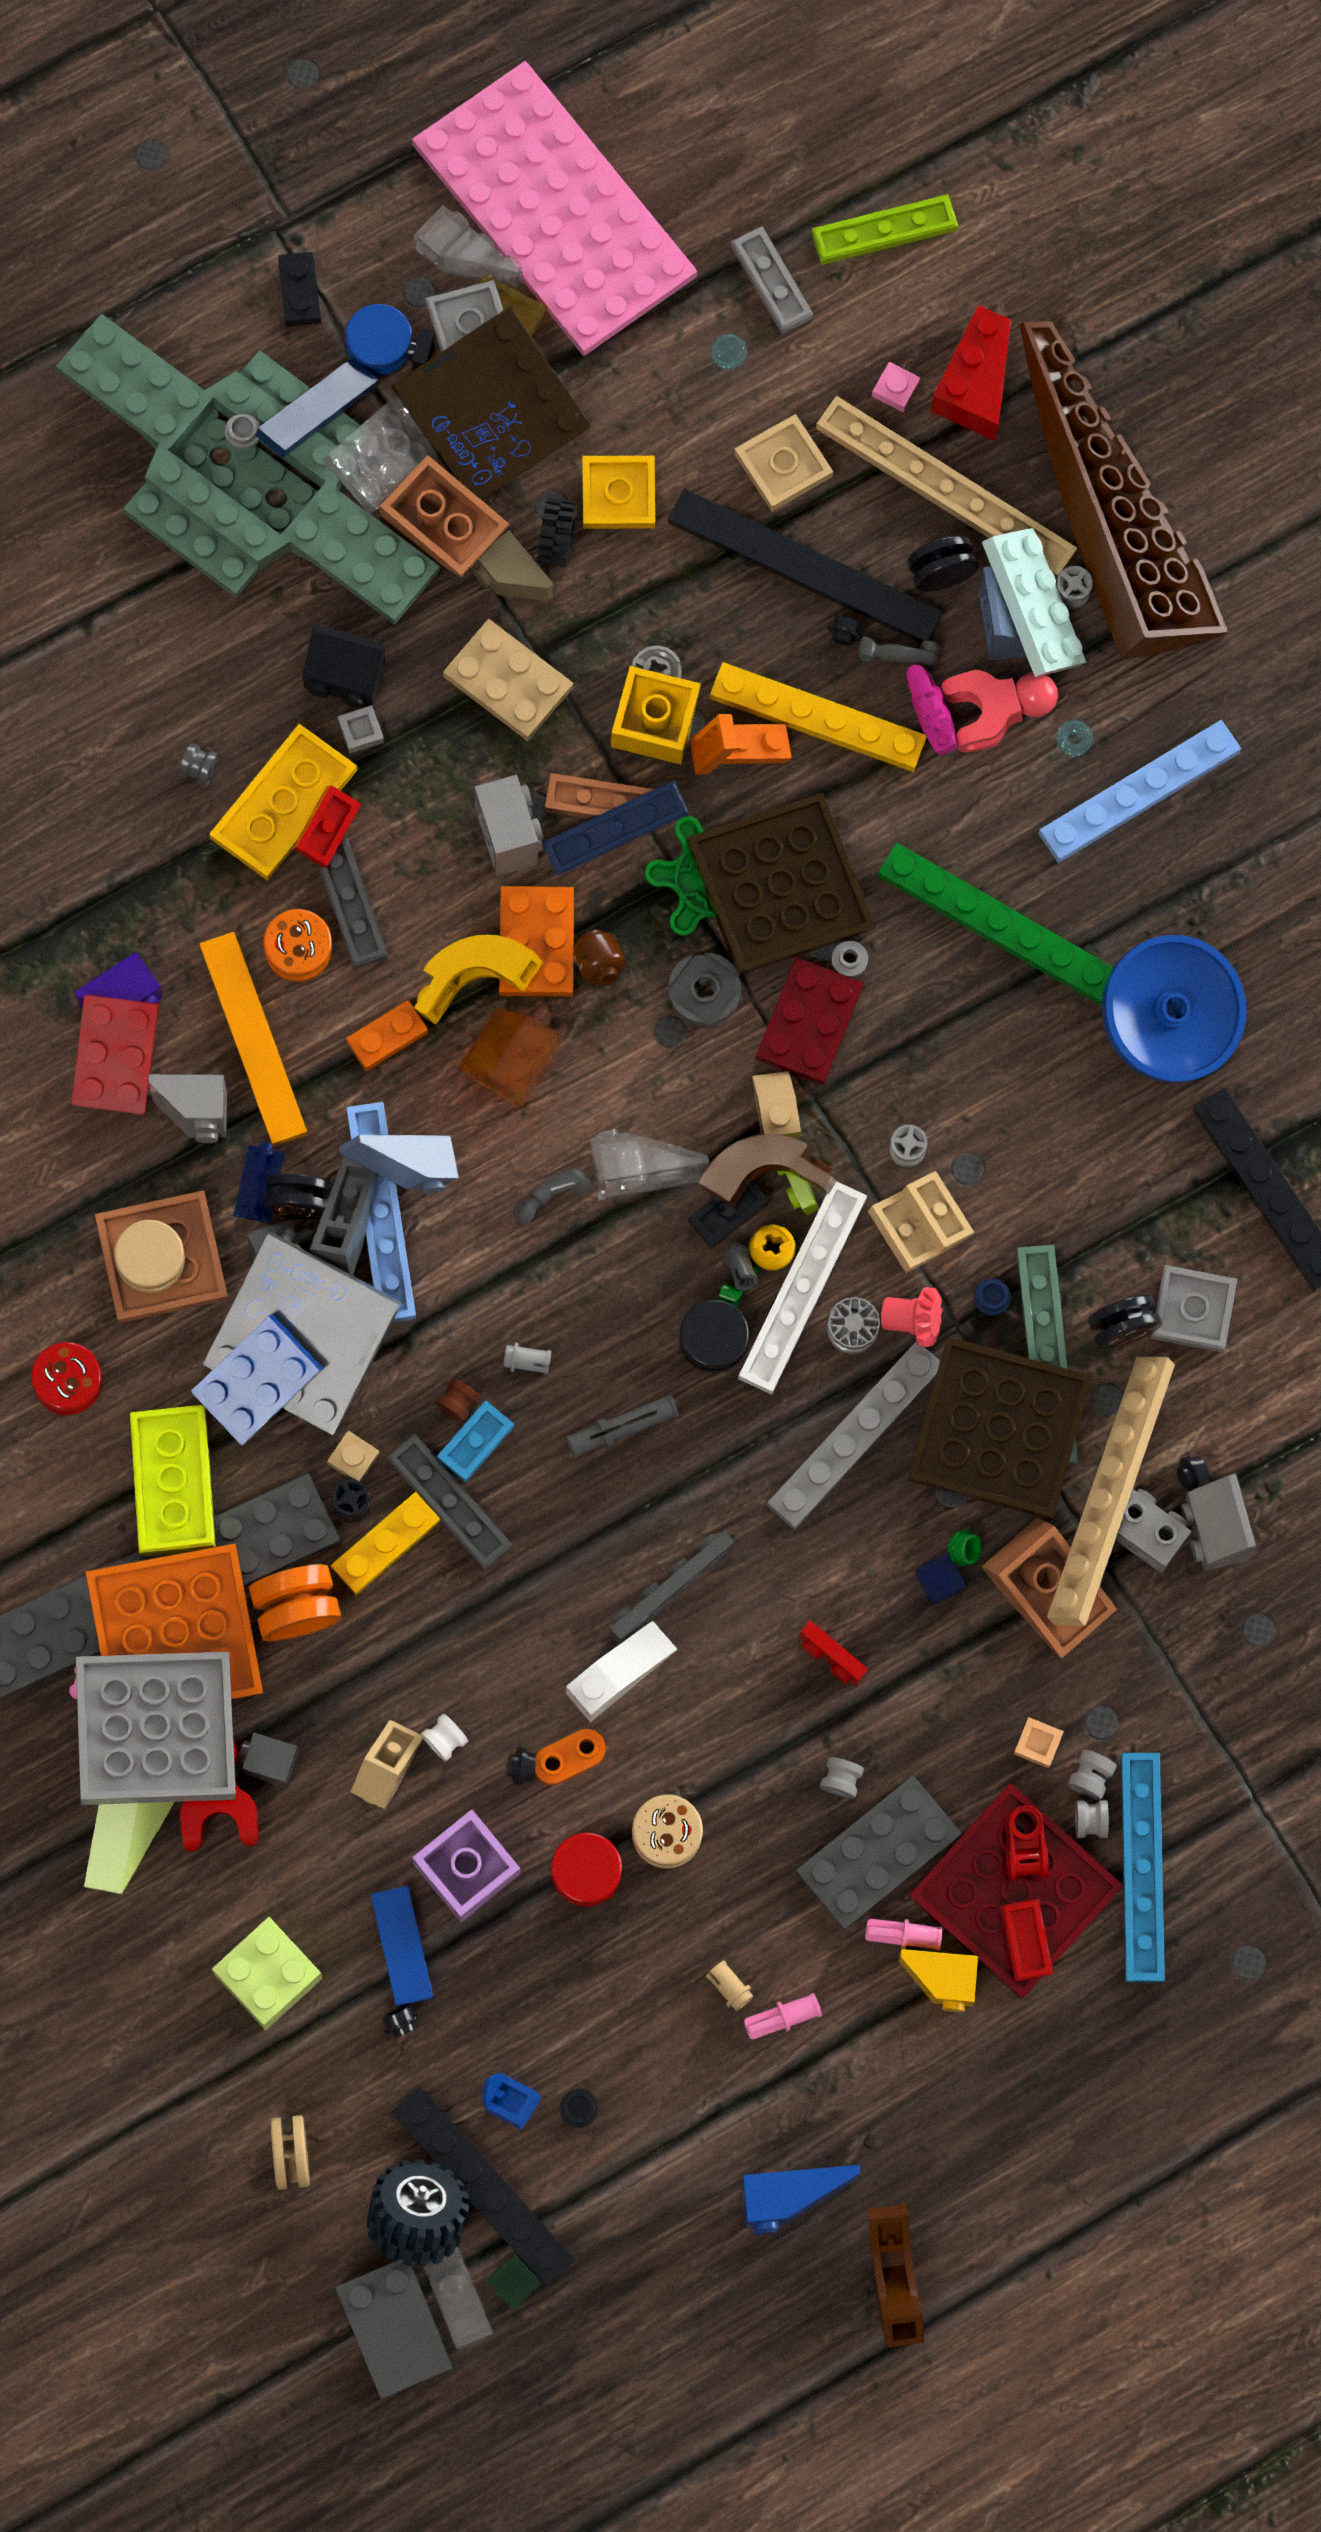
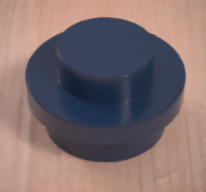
[974,1278,1011,1316]

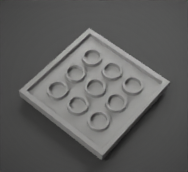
[76,1652,236,1805]

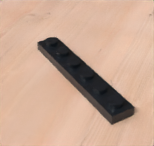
[1192,1087,1321,1292]
[391,2087,575,2287]

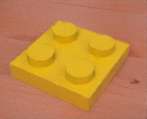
[582,455,655,529]

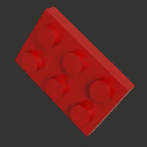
[71,994,159,1115]

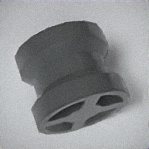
[178,743,220,787]

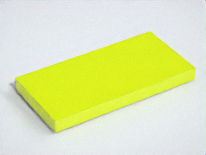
[130,1405,216,1557]

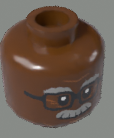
[573,930,626,986]

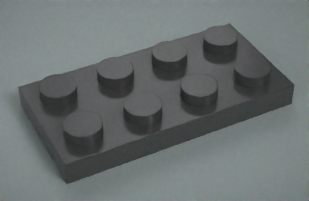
[796,1775,962,1931]

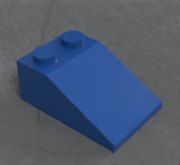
[741,2165,861,2235]

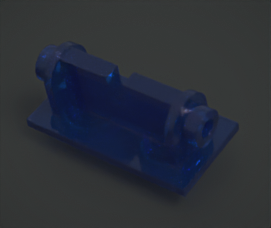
[233,1142,285,1223]

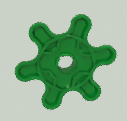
[645,816,715,936]

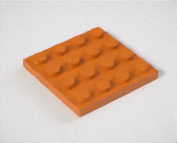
[85,1543,263,1699]

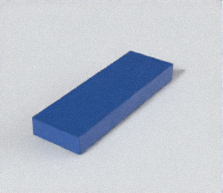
[371,1886,434,2008]

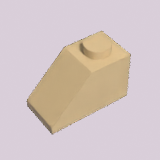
[752,1071,801,1140]
[351,1720,423,1809]

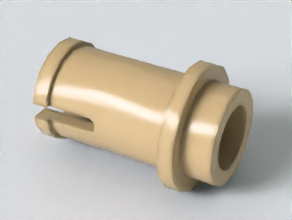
[706,1961,754,2011]

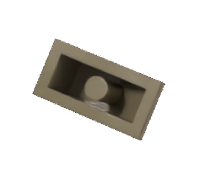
[474,530,554,601]

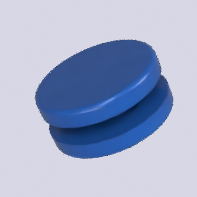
[346,304,412,376]

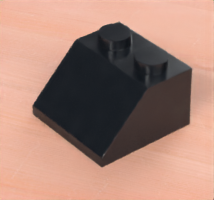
[303,623,386,708]

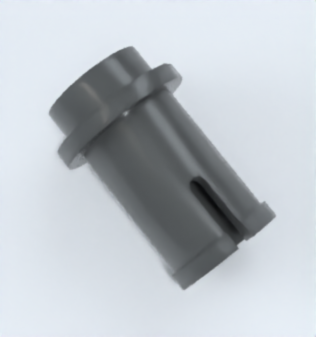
[722,1242,758,1291]

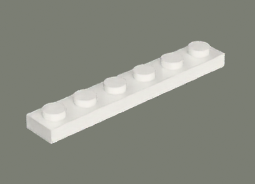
[738,1181,867,1395]

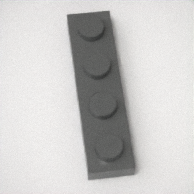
[610,1531,735,1645]

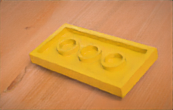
[209,724,357,881]

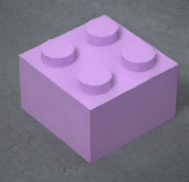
[412,1809,520,1923]

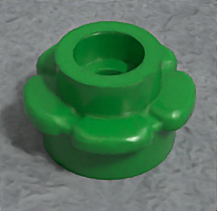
[947,1529,982,1566]

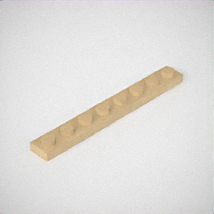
[816,396,1077,581]
[1047,1357,1175,1626]

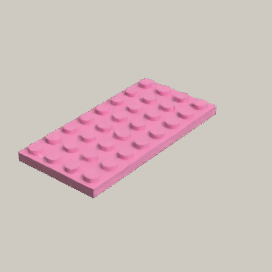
[412,60,698,356]

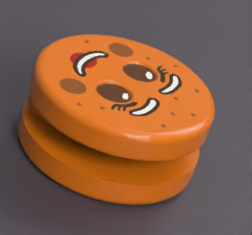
[263,909,332,982]

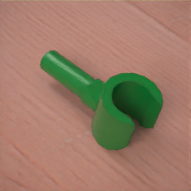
[718,1264,761,1307]

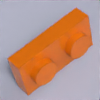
[346,1000,428,1072]

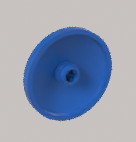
[1101,935,1247,1083]

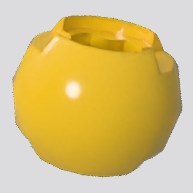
[749,1224,796,1271]

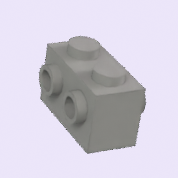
[1115,1489,1191,1574]

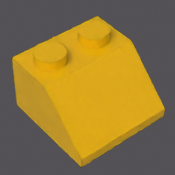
[611,666,701,765]

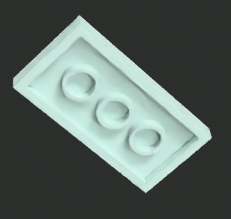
[982,528,1086,677]

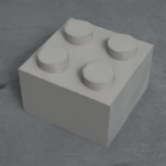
[474,774,543,876]

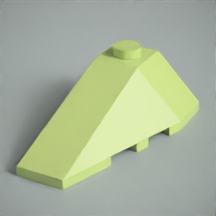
[84,1802,175,1895]

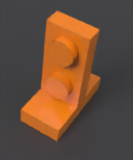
[690,714,792,775]

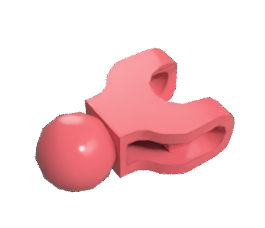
[940,670,1058,753]

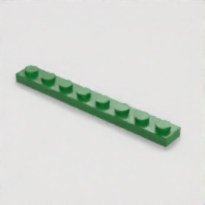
[877,842,1113,1006]

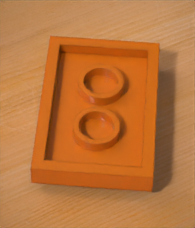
[499,886,574,997]

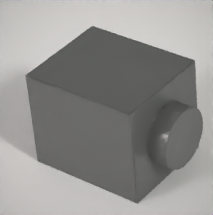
[238,1733,299,1788]

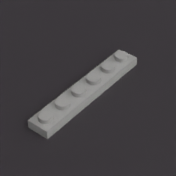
[767,1341,940,1530]

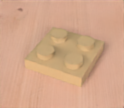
[734,414,833,512]

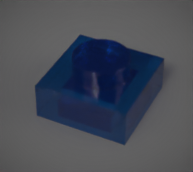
[914,1553,966,1606]

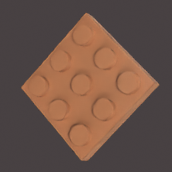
[95,1190,228,1324]

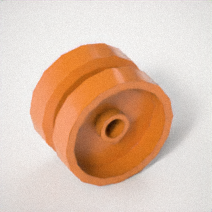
[249,1564,342,1642]

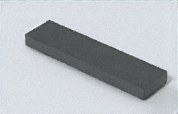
[317,833,388,970]
[386,1434,513,1571]

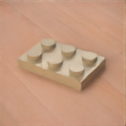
[443,618,573,741]

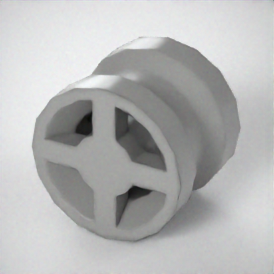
[1056,566,1093,610]
[889,1125,927,1168]
[820,1757,864,1799]
[1075,1800,1109,1838]

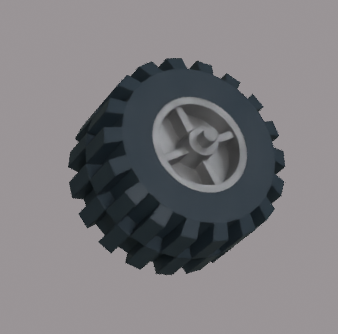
[366,2160,469,2267]

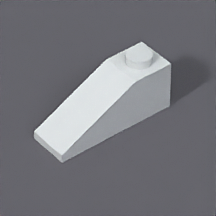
[566,1621,677,1723]

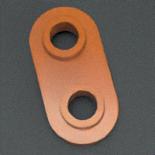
[534,1729,606,1786]

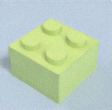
[212,1917,322,2031]

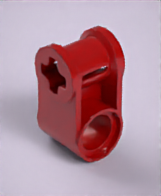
[1005,1805,1049,1880]

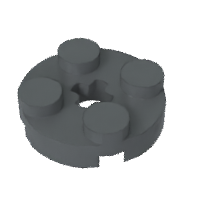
[668,953,741,1029]

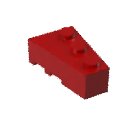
[930,305,1011,441]

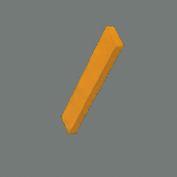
[199,932,308,1147]

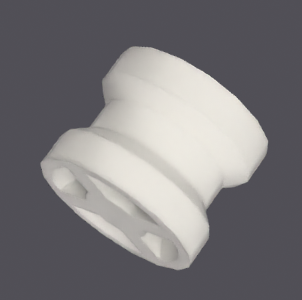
[421,1713,468,1762]

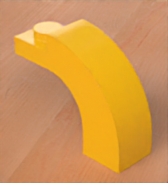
[414,935,543,1025]

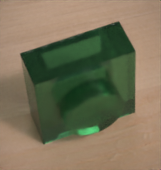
[487,2255,542,2311]

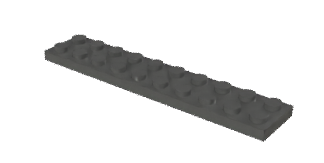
[0,1473,341,1701]

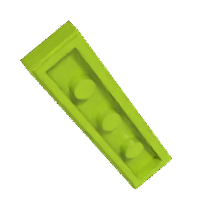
[811,194,958,265]

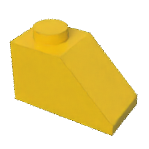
[899,1949,978,2012]

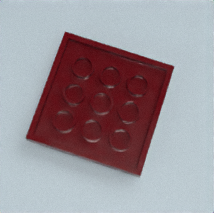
[908,1783,1124,2000]

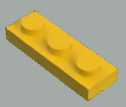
[331,1492,441,1596]

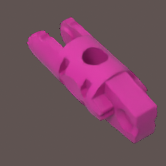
[906,664,959,756]

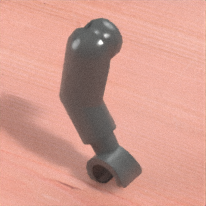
[858,637,940,667]
[513,1168,591,1227]

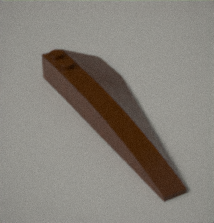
[1020,321,1228,659]

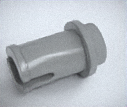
[503,1342,551,1375]

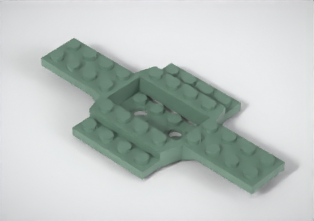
[56,313,440,625]

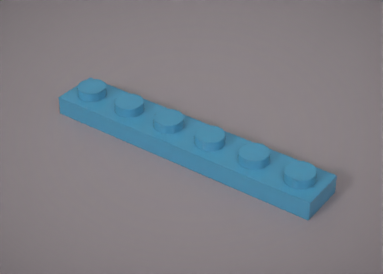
[1121,1753,1165,1983]

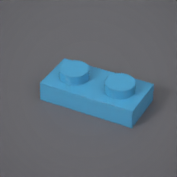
[437,1401,514,1483]

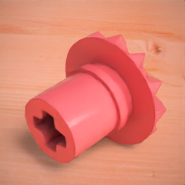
[881,1287,943,1347]

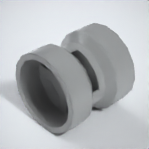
[1067,1750,1117,1801]

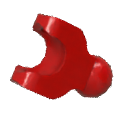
[180,1741,259,1852]

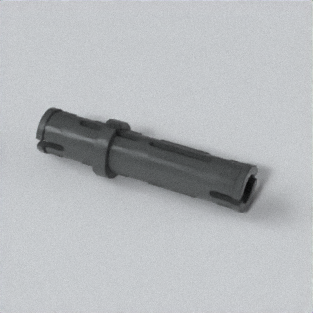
[566,1394,679,1458]

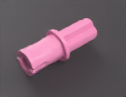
[865,1918,943,1951]
[744,1993,822,2039]

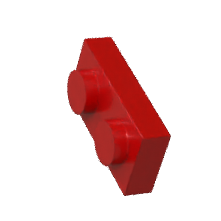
[292,785,361,868]
[799,1620,868,1687]

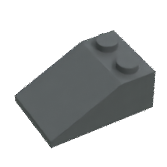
[335,2259,453,2399]

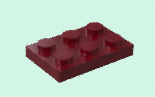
[755,957,864,1086]

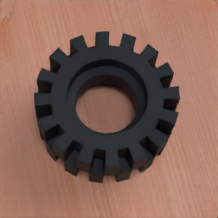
[537,498,577,568]

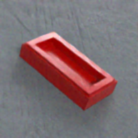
[1000,1899,1054,1982]

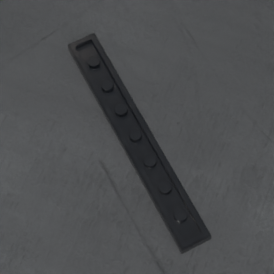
[668,488,943,643]

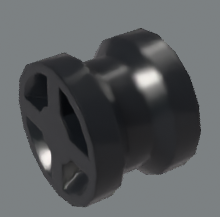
[332,1479,371,1522]

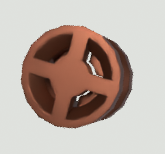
[434,1378,482,1424]

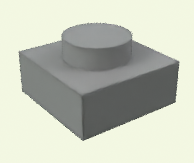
[337,705,384,754]

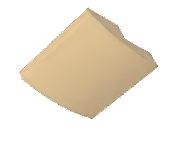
[868,1171,974,1273]

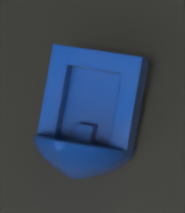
[481,2073,542,2131]

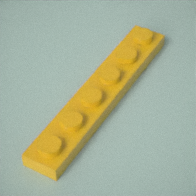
[710,662,927,772]

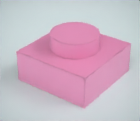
[872,362,921,412]

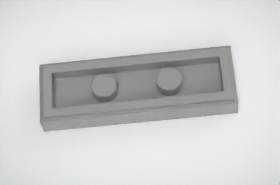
[731,226,813,334]

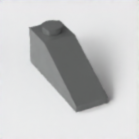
[310,1159,378,1276]

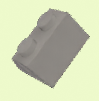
[149,1074,227,1143]
[1180,1474,1256,1571]

